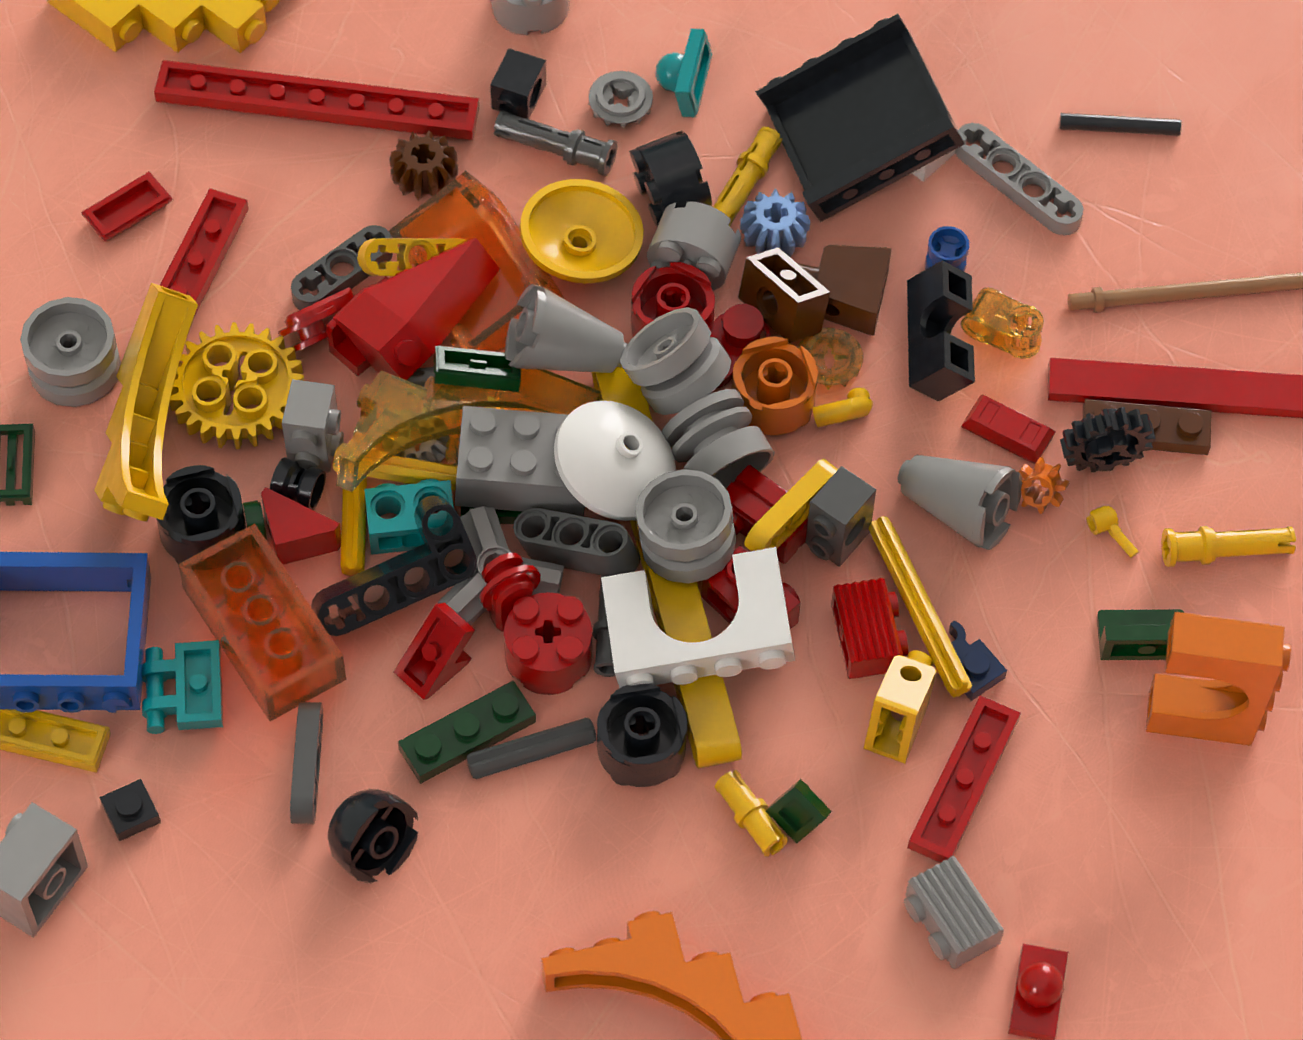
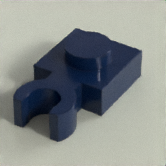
[949,621,1007,701]

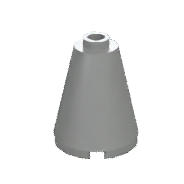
[505,284,628,373]
[898,455,1022,550]

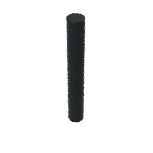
[1059,113,1181,136]

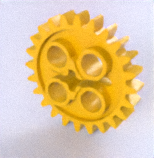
[170,322,305,449]

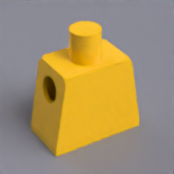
[863,650,937,764]

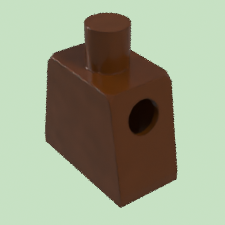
[797,245,892,336]

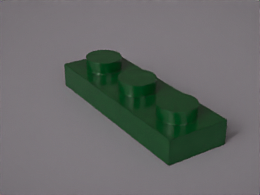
[398,680,536,784]

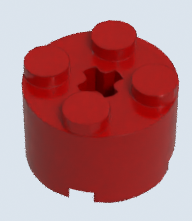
[631,262,715,338]
[504,592,592,695]

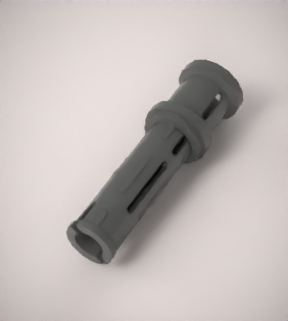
[494,111,617,176]

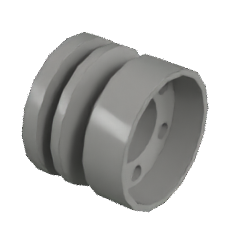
[662,389,775,489]

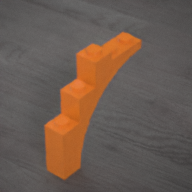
[541,911,802,1040]

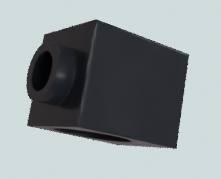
[490,48,546,119]

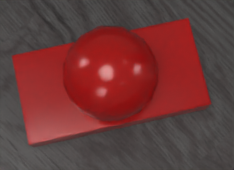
[1008,943,1068,1040]

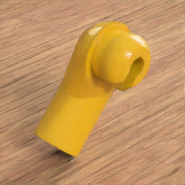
[813,387,873,427]

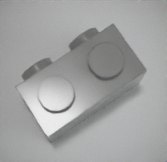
[282,379,344,472]

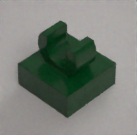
[766,779,832,844]

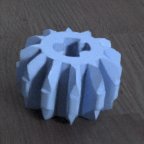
[740,188,810,257]

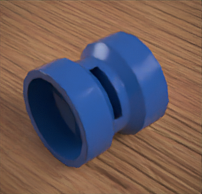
[925,226,969,272]

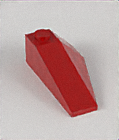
[332,238,500,383]

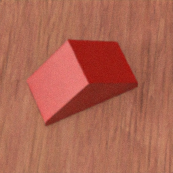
[261,487,341,566]

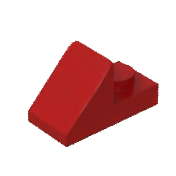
[393,602,475,700]

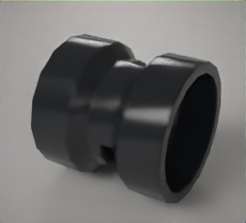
[270,457,326,510]

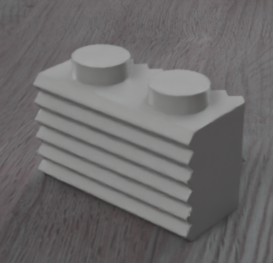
[904,856,1004,969]

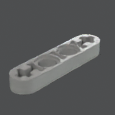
[955,123,1084,235]

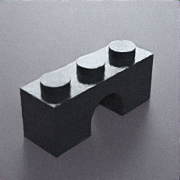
[907,260,975,401]

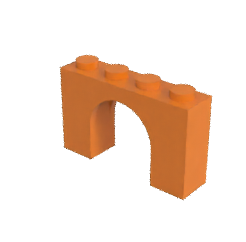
[1146,612,1291,746]

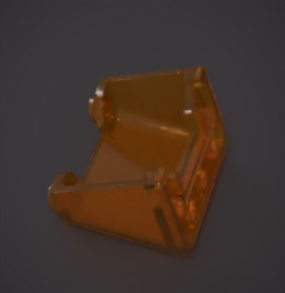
[389,171,566,352]

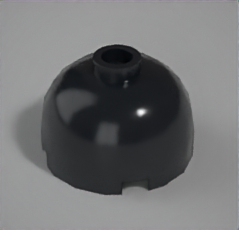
[327,789,418,883]

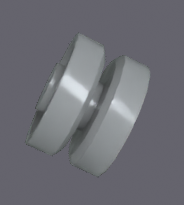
[20,297,121,407]
[620,307,731,415]
[635,469,736,583]

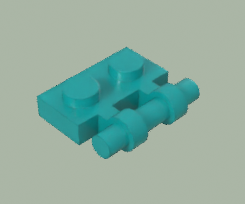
[142,640,223,734]

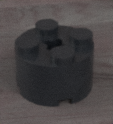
[630,131,712,226]
[156,465,246,567]
[597,683,687,787]

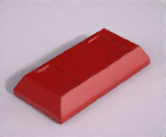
[81,171,173,242]
[961,394,1056,464]

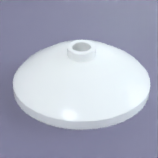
[554,401,676,521]

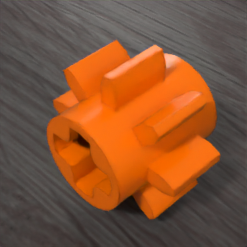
[1018,457,1069,514]

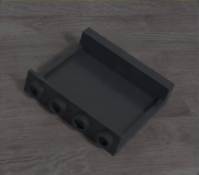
[756,14,965,221]

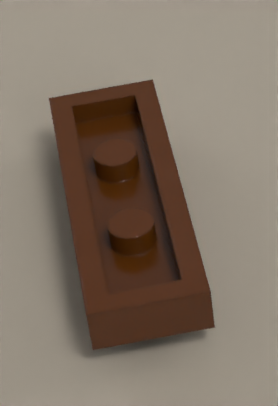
[1082,399,1211,455]

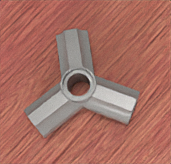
[438,506,564,625]

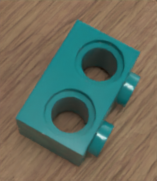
[364,479,454,555]

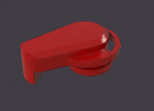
[278,287,354,352]
[710,304,770,389]
[480,552,541,632]

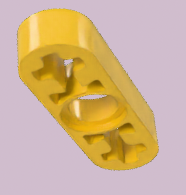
[357,238,466,276]
[744,459,838,551]

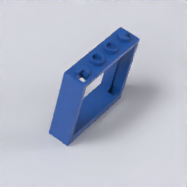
[0,552,151,713]

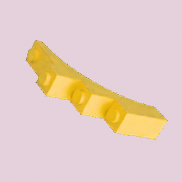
[47,0,280,53]
[94,283,198,522]

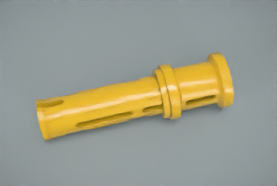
[1161,526,1296,567]

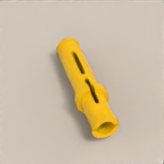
[713,127,783,226]

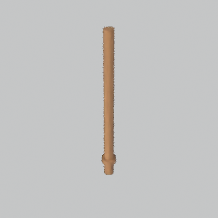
[1068,272,1303,312]

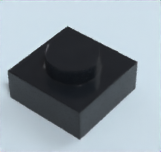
[99,779,161,841]

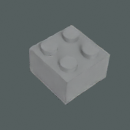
[0,802,88,938]

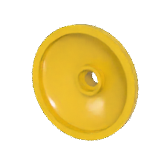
[520,179,644,283]

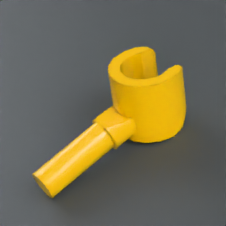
[1086,506,1139,558]

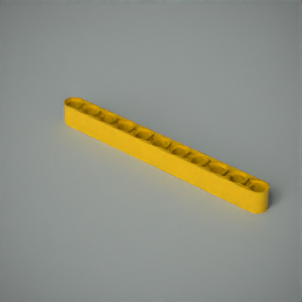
[591,366,742,769]

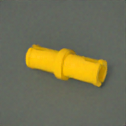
[715,770,788,857]

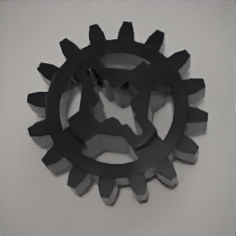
[1060,407,1156,472]

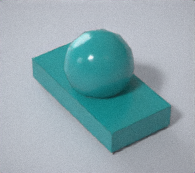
[656,28,713,117]

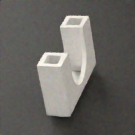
[601,547,795,688]

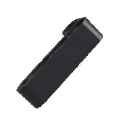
[311,495,477,636]

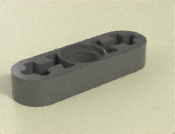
[291,225,393,310]
[290,702,323,824]

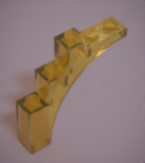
[334,367,602,492]

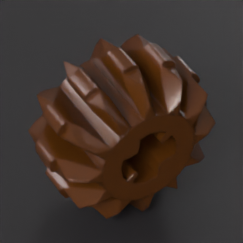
[389,130,458,201]

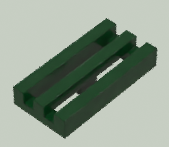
[433,346,521,392]
[0,424,35,506]

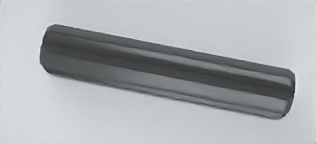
[467,718,596,779]

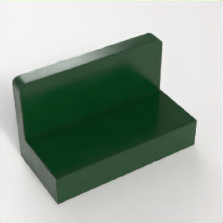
[1097,609,1184,660]

